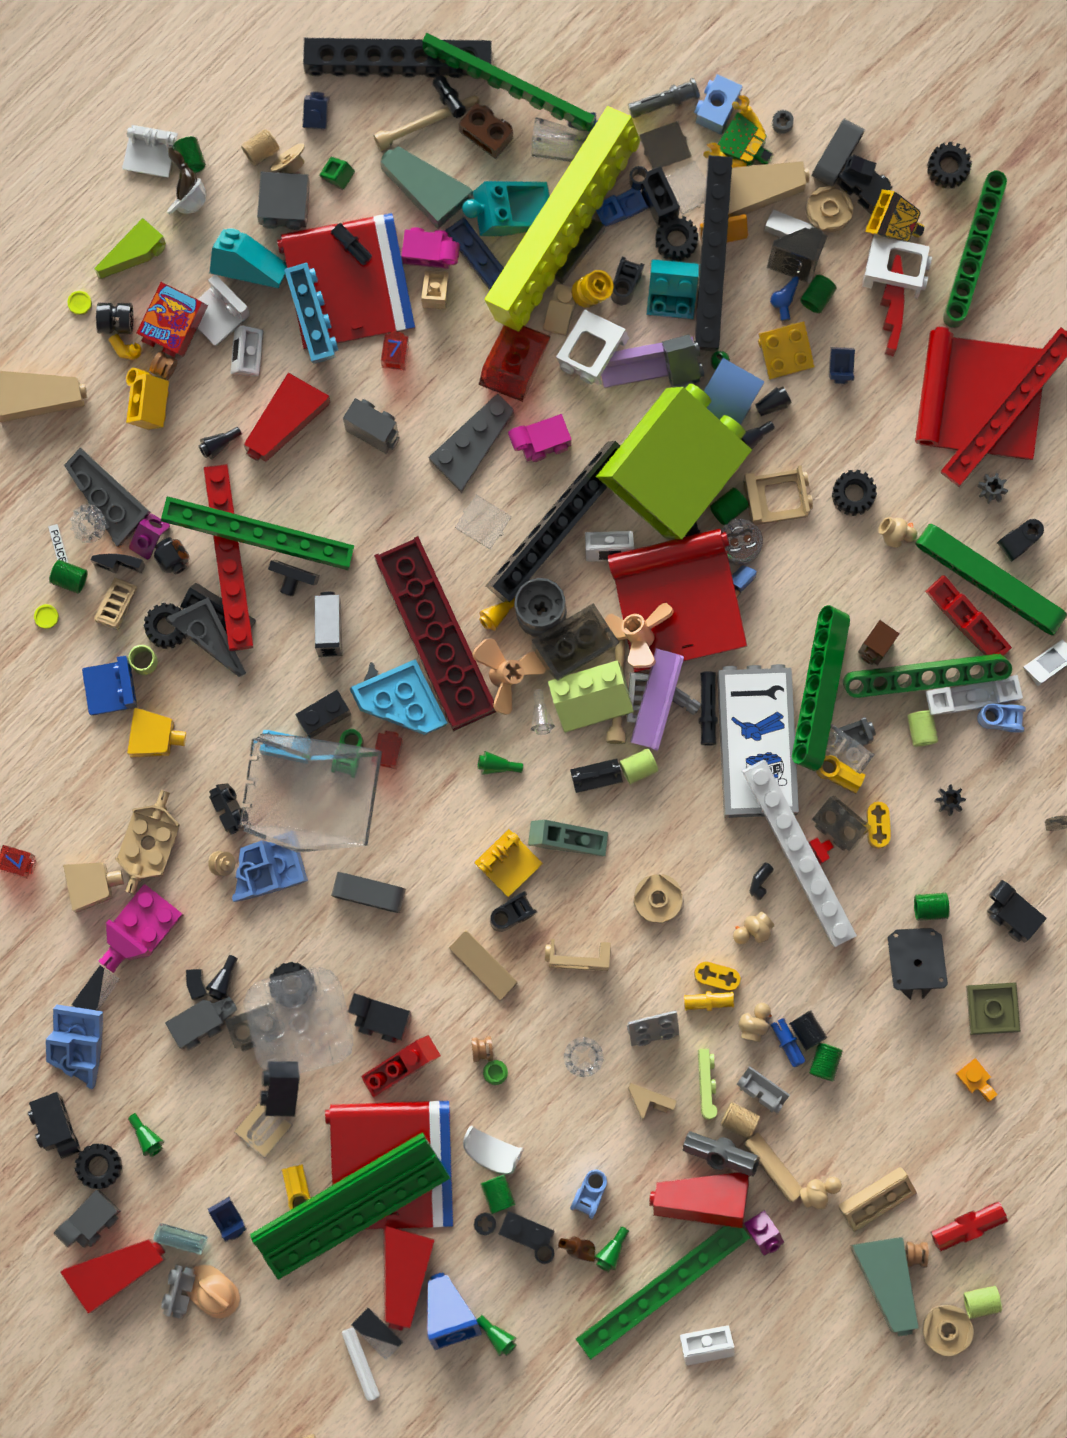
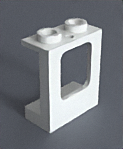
[862,235,932,299]
[556,310,629,386]

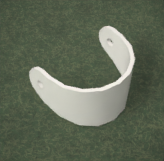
[463,1126,524,1175]

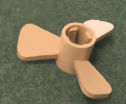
[602,603,674,668]
[473,638,546,715]

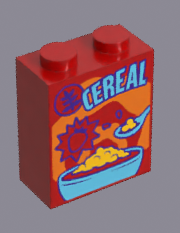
[136,282,208,358]

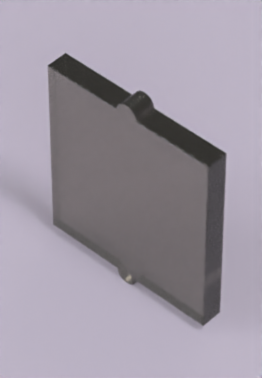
[639,121,692,169]

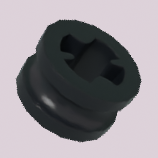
[474,1213,496,1235]

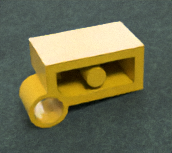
[126,368,169,430]

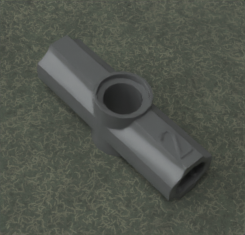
[683,1131,760,1177]

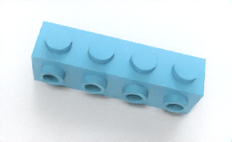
[284,263,339,364]

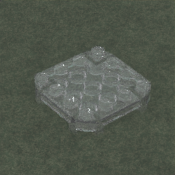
[243,967,353,1073]

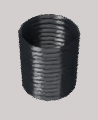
[789,1010,828,1051]

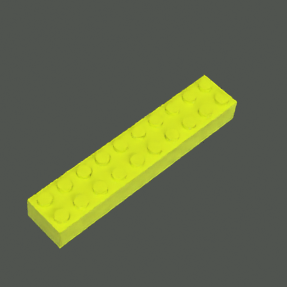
[484,106,640,332]

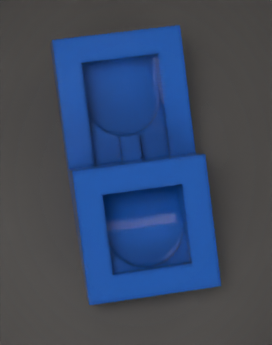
[596,188,649,227]

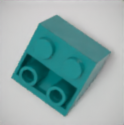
[646,259,699,319]

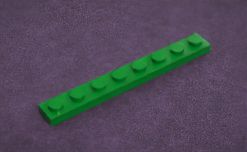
[422,33,595,132]
[160,496,354,570]
[576,1226,750,1360]

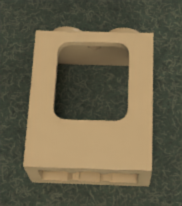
[743,465,813,526]
[545,939,611,971]

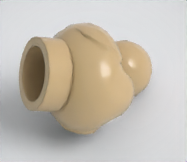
[878,517,917,548]
[733,912,775,944]
[738,1003,772,1042]
[800,1177,842,1210]

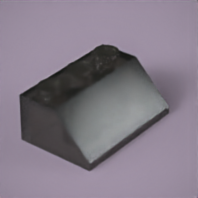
[767,227,827,283]
[532,603,619,681]

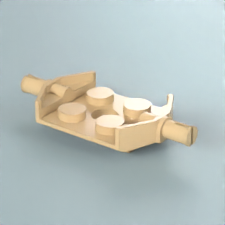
[115,790,180,895]

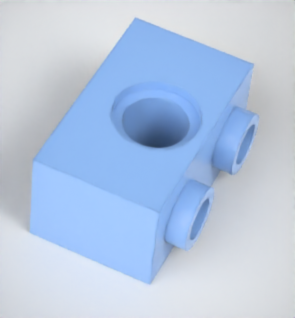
[694,74,742,134]

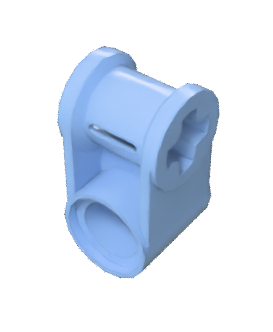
[977,703,1026,733]
[570,1169,607,1219]

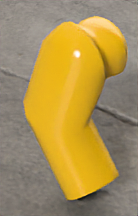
[108,334,142,360]

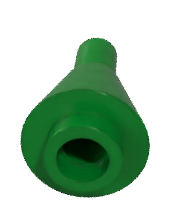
[477,751,523,775]
[128,1113,164,1157]
[594,1226,629,1272]
[477,1315,517,1356]

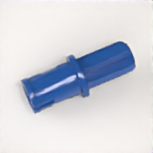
[770,1018,805,1067]

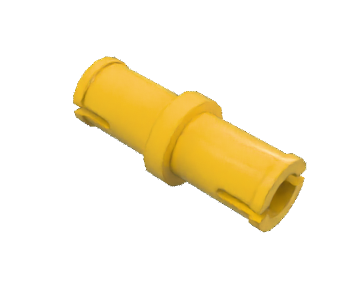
[684,991,734,1011]

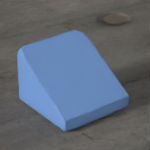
[732,565,757,592]

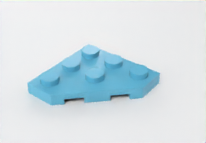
[350,659,448,735]

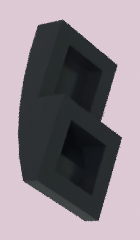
[91,554,145,574]

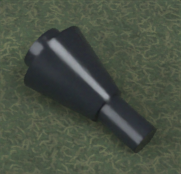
[741,421,775,449]
[198,427,242,460]
[206,955,238,1000]

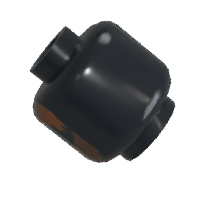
[154,537,190,575]

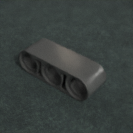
[811,118,865,187]
[331,872,406,913]

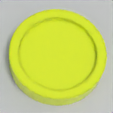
[67,291,92,315]
[34,604,59,629]

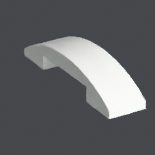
[925,675,1023,715]

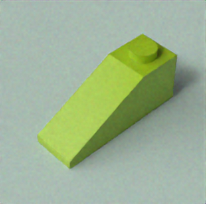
[94,218,166,279]

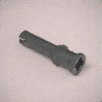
[628,78,700,118]

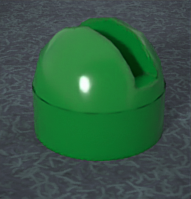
[711,351,730,370]

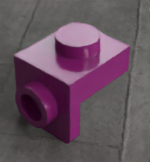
[744,1210,784,1256]

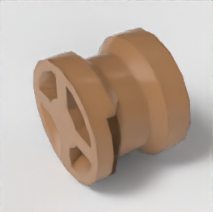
[149,351,178,381]
[471,1036,493,1062]
[905,1242,929,1267]

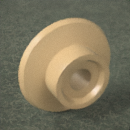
[270,144,305,174]

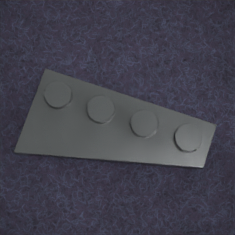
[429,393,514,493]
[64,448,151,548]

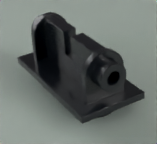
[570,759,623,793]
[209,783,249,835]

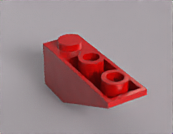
[361,1035,441,1097]

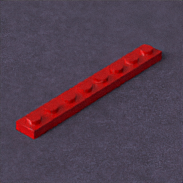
[940,327,1067,487]
[204,464,253,652]

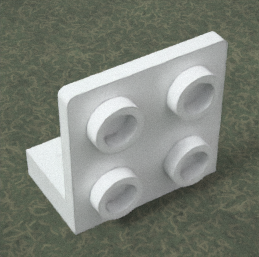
[197,275,250,346]

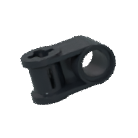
[611,256,645,305]
[997,519,1044,562]
[490,891,538,932]

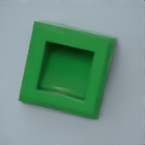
[319,157,355,190]

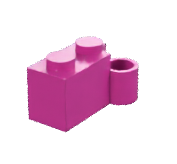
[401,227,460,269]
[508,414,572,462]

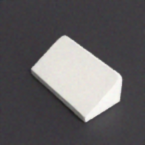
[764,209,816,248]
[680,1325,735,1365]

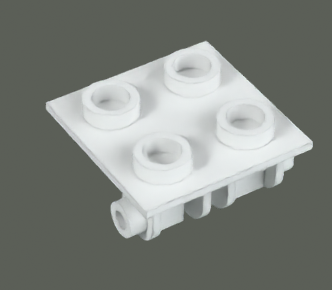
[122,125,178,178]

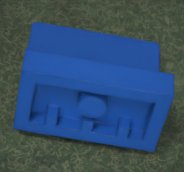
[82,656,138,716]

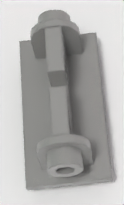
[737,1066,790,1113]
[161,1264,196,1319]

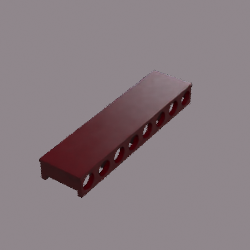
[374,536,496,732]

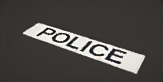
[48,524,68,563]

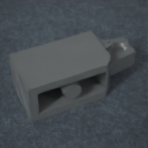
[165,997,238,1051]

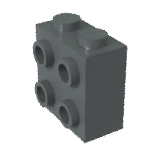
[257,172,310,230]
[343,398,400,454]

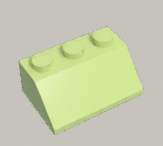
[548,660,634,733]

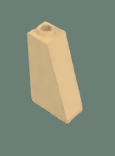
[728,161,809,217]
[0,371,88,423]

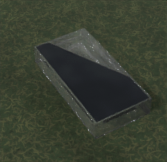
[71,965,120,1011]
[351,1306,404,1360]

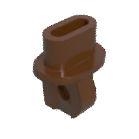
[558,1236,595,1262]

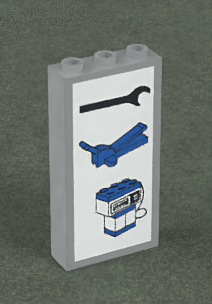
[717,664,799,818]

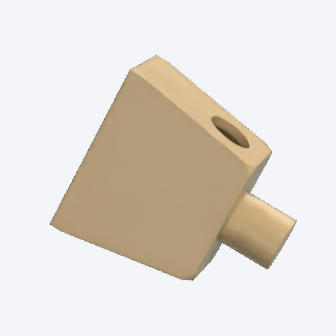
[63,862,124,913]

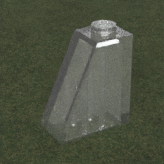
[532,117,590,162]

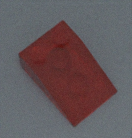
[478,325,551,402]

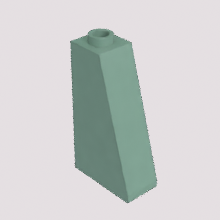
[381,146,473,229]
[851,1237,919,1336]

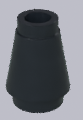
[755,386,792,417]

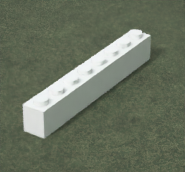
[742,760,857,947]

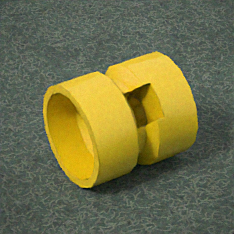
[571,270,614,308]

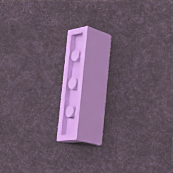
[599,337,693,388]
[630,648,684,751]

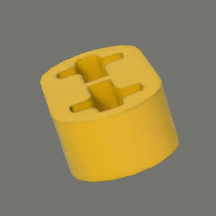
[866,801,891,849]
[694,962,740,991]

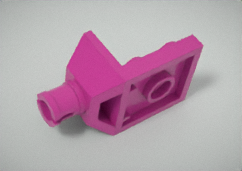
[98,884,183,973]

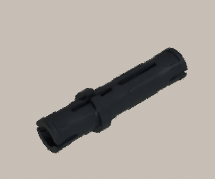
[699,671,718,746]

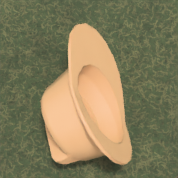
[186,1264,240,1318]

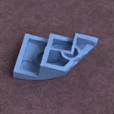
[704,358,765,425]
[232,834,308,902]
[46,1005,103,1089]

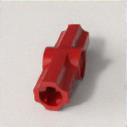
[931,1202,1008,1252]

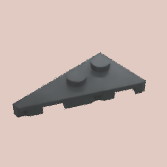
[165,598,246,677]

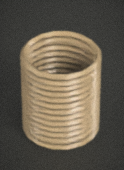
[241,129,280,166]
[720,1102,760,1139]

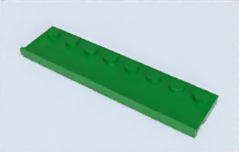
[250,1133,451,1280]

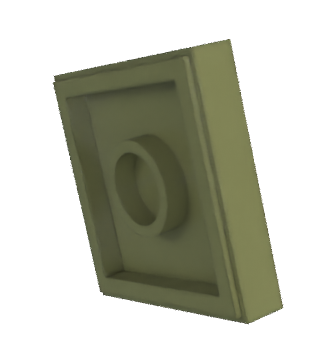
[966,982,1021,1035]

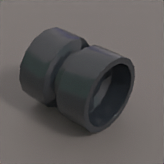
[96,303,134,334]

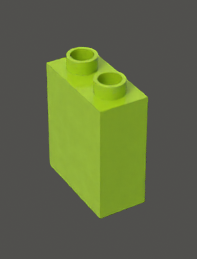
[596,384,752,539]

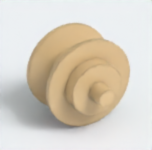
[208,851,235,876]

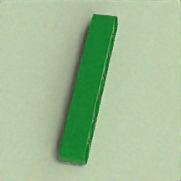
[943,170,1007,328]
[915,524,1067,636]
[792,605,850,771]
[843,654,1012,698]

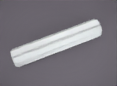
[342,1327,380,1401]

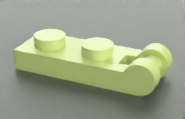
[698,1049,717,1119]

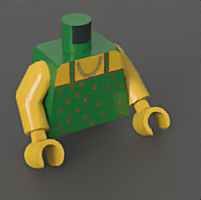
[703,95,774,168]

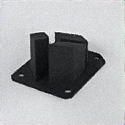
[888,928,948,1000]

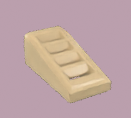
[94,578,137,631]

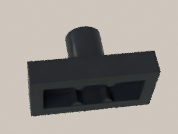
[268,560,320,596]

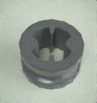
[772,110,794,134]

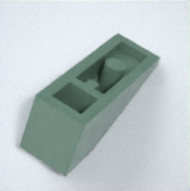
[528,820,608,856]

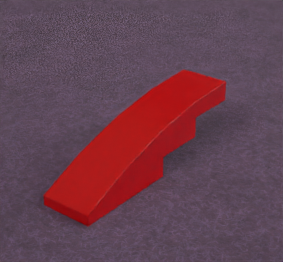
[880,254,905,357]
[925,575,1012,656]

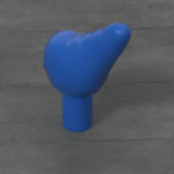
[770,276,799,321]

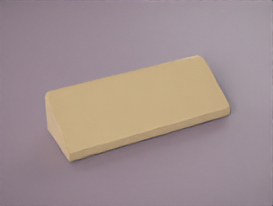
[449,930,518,1000]
[744,1133,803,1202]
[838,1167,917,1232]

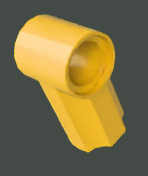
[816,755,866,794]
[282,1164,311,1210]

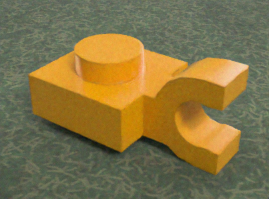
[956,1058,998,1102]

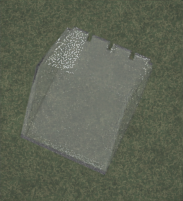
[240,734,382,853]

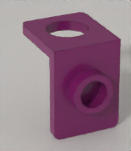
[129,514,170,560]

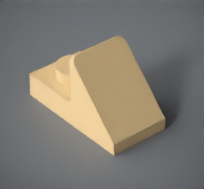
[421,271,449,309]
[543,283,576,336]
[628,1083,677,1120]

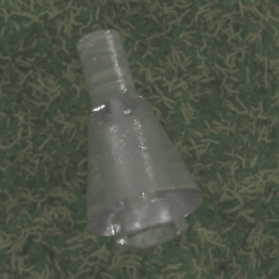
[531,689,555,735]

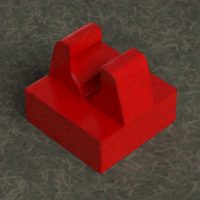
[808,837,834,865]

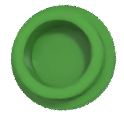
[483,1060,508,1085]

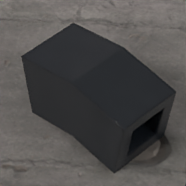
[844,155,877,181]
[186,969,208,1000]

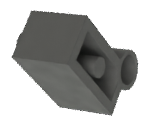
[662,334,704,388]
[53,1190,120,1248]

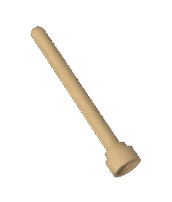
[373,95,479,151]
[606,639,626,744]

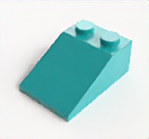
[209,228,287,288]

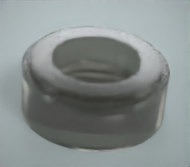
[1044,816,1067,831]

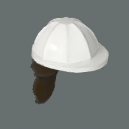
[167,146,206,215]

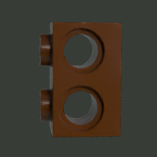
[459,102,513,159]
[858,620,900,666]

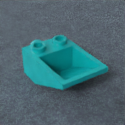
[462,181,550,236]

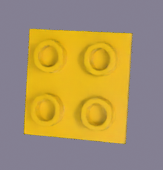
[758,321,815,379]
[474,829,543,897]

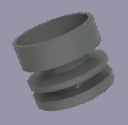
[514,578,567,638]

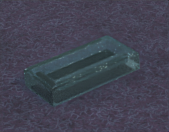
[153,1223,208,1255]

